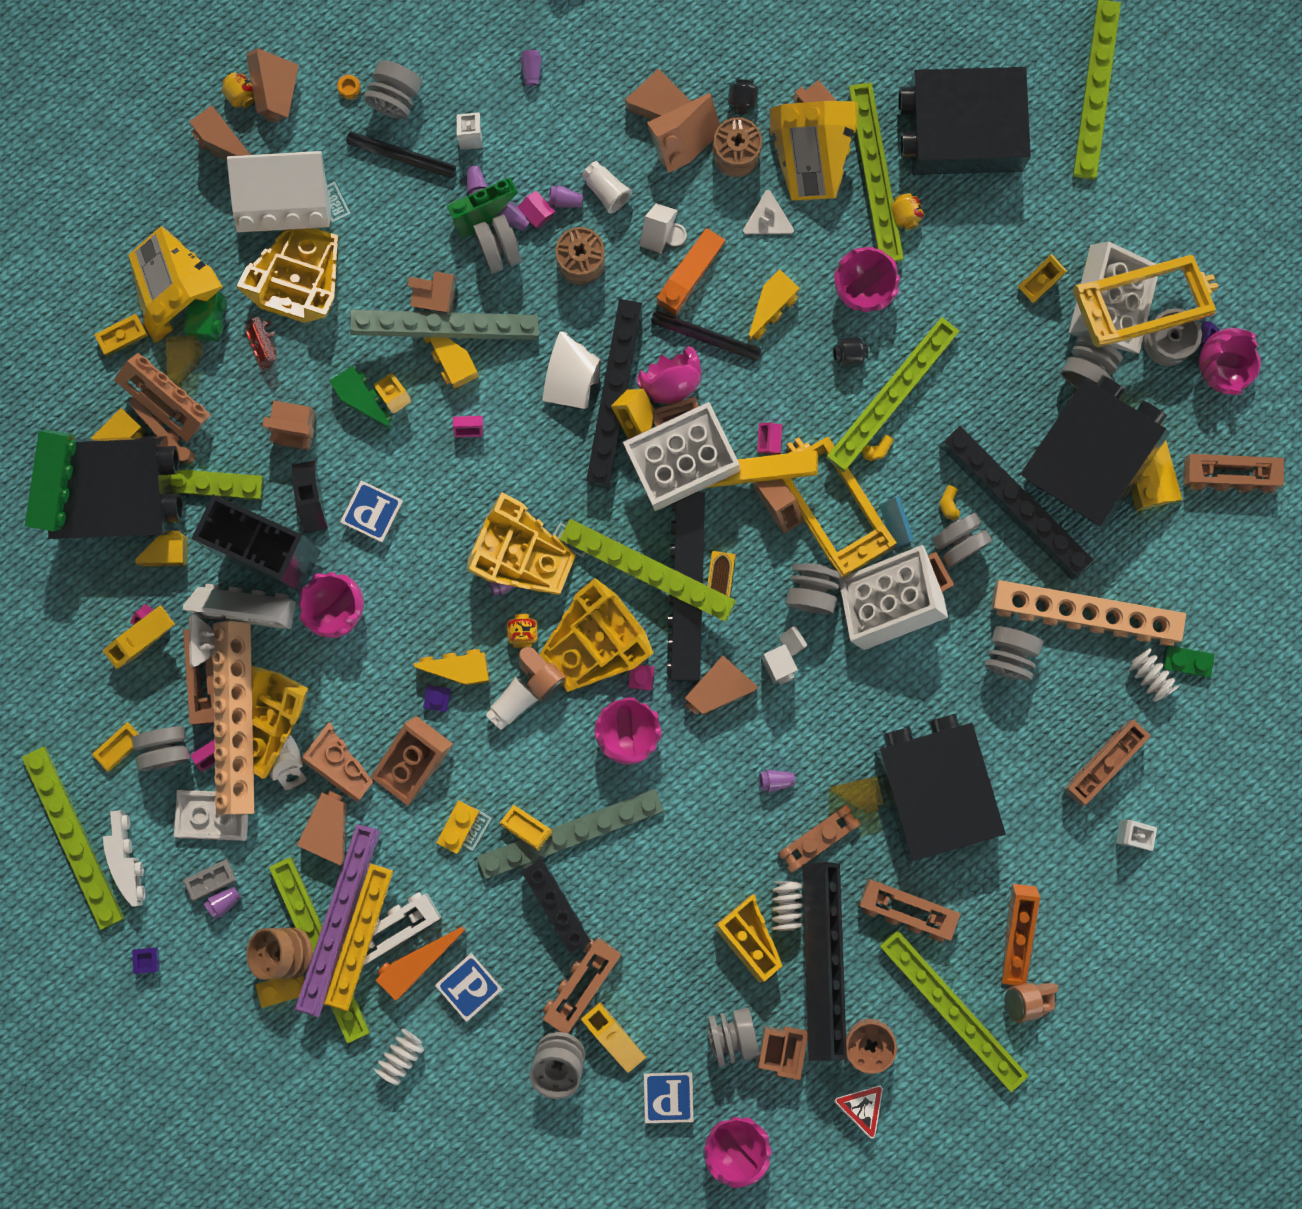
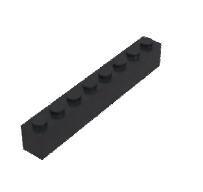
[586,299,642,489]
[940,426,1094,580]
[667,492,705,682]
[802,862,847,1061]

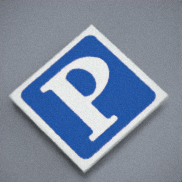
[340,480,403,542]
[435,953,503,1022]
[644,1072,694,1123]

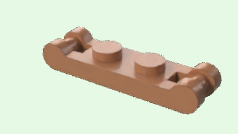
[130,397,195,465]
[777,805,861,873]

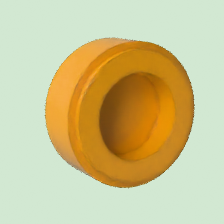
[337,75,361,100]

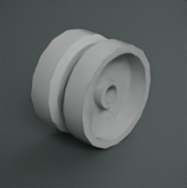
[473,214,522,274]
[1143,308,1202,366]
[931,512,993,568]
[131,726,191,771]

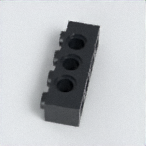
[521,856,591,954]

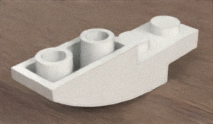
[103,811,146,906]

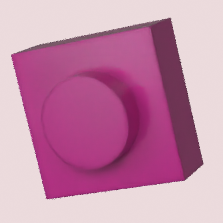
[628,665,654,691]

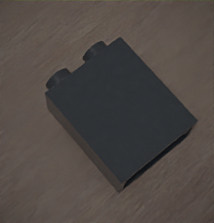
[898,67,1031,175]
[1020,375,1169,530]
[48,436,183,539]
[191,494,321,593]
[875,714,1006,861]

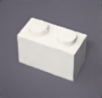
[761,644,798,685]

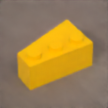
[713,894,782,983]

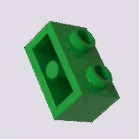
[184,291,227,341]

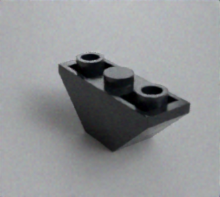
[292,460,328,533]

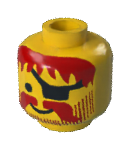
[221,72,254,108]
[891,193,924,230]
[507,614,538,648]

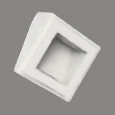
[779,626,807,656]

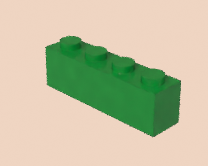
[25,429,76,531]

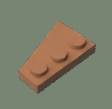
[300,722,373,803]

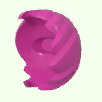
[834,247,900,312]
[1199,328,1261,395]
[637,346,702,404]
[298,572,364,638]
[594,698,662,765]
[703,1117,772,1188]

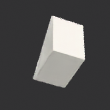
[457,113,483,150]
[640,203,678,253]
[1116,820,1157,851]

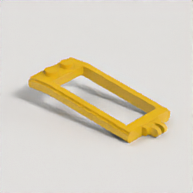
[1072,254,1219,347]
[782,437,897,579]

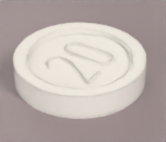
[666,223,687,247]

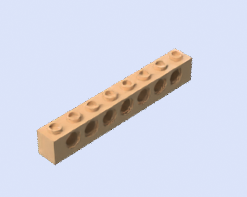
[990,580,1186,646]
[212,621,254,815]

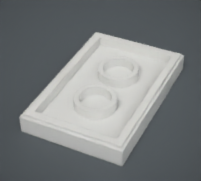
[174,790,249,841]

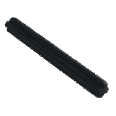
[346,131,456,178]
[651,310,761,361]

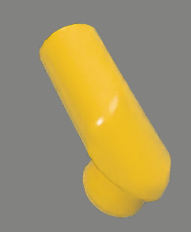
[861,435,894,461]
[939,485,960,521]

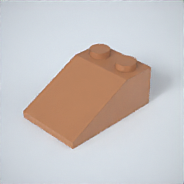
[647,93,720,173]
[189,105,250,161]
[371,716,453,806]

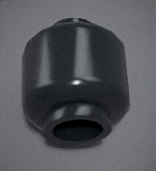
[728,79,759,114]
[833,337,869,368]

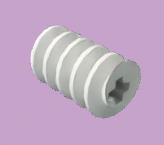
[1129,648,1179,701]
[772,881,803,931]
[373,1028,424,1085]

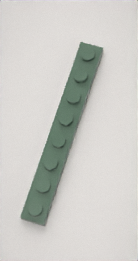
[350,310,539,340]
[477,789,664,879]

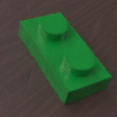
[1162,646,1215,678]

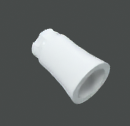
[581,161,632,214]
[486,677,538,730]

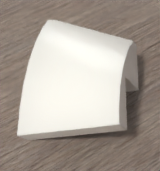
[542,331,601,409]

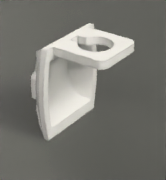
[269,735,307,790]

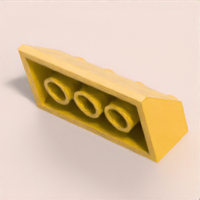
[1131,424,1182,511]

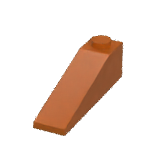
[657,228,726,317]
[1001,884,1040,986]
[376,926,466,1000]

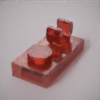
[245,317,277,370]

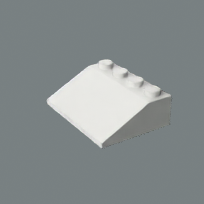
[227,151,331,232]
[1069,241,1158,354]
[623,402,741,511]
[839,545,948,650]
[183,584,295,630]

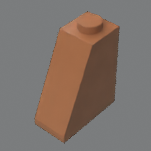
[247,48,299,122]
[625,69,691,120]
[751,479,803,534]
[684,656,758,715]
[297,791,347,866]

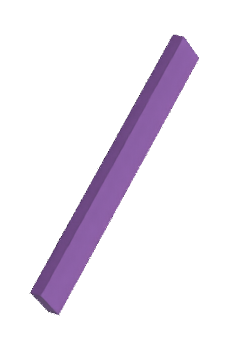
[295,824,380,1017]

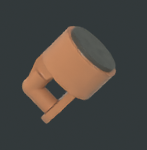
[519,647,566,702]
[1004,983,1058,1023]

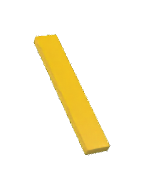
[706,450,818,488]
[324,863,394,1011]

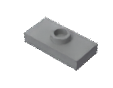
[183,859,238,902]

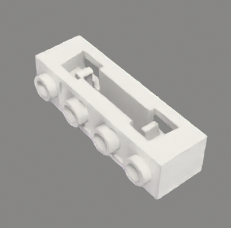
[343,892,442,966]

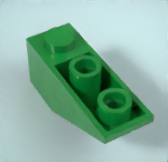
[447,177,518,239]
[329,366,393,430]

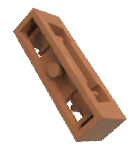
[113,353,211,442]
[1183,454,1284,493]
[183,627,214,726]
[1063,719,1151,806]
[858,879,961,943]
[542,937,622,1033]

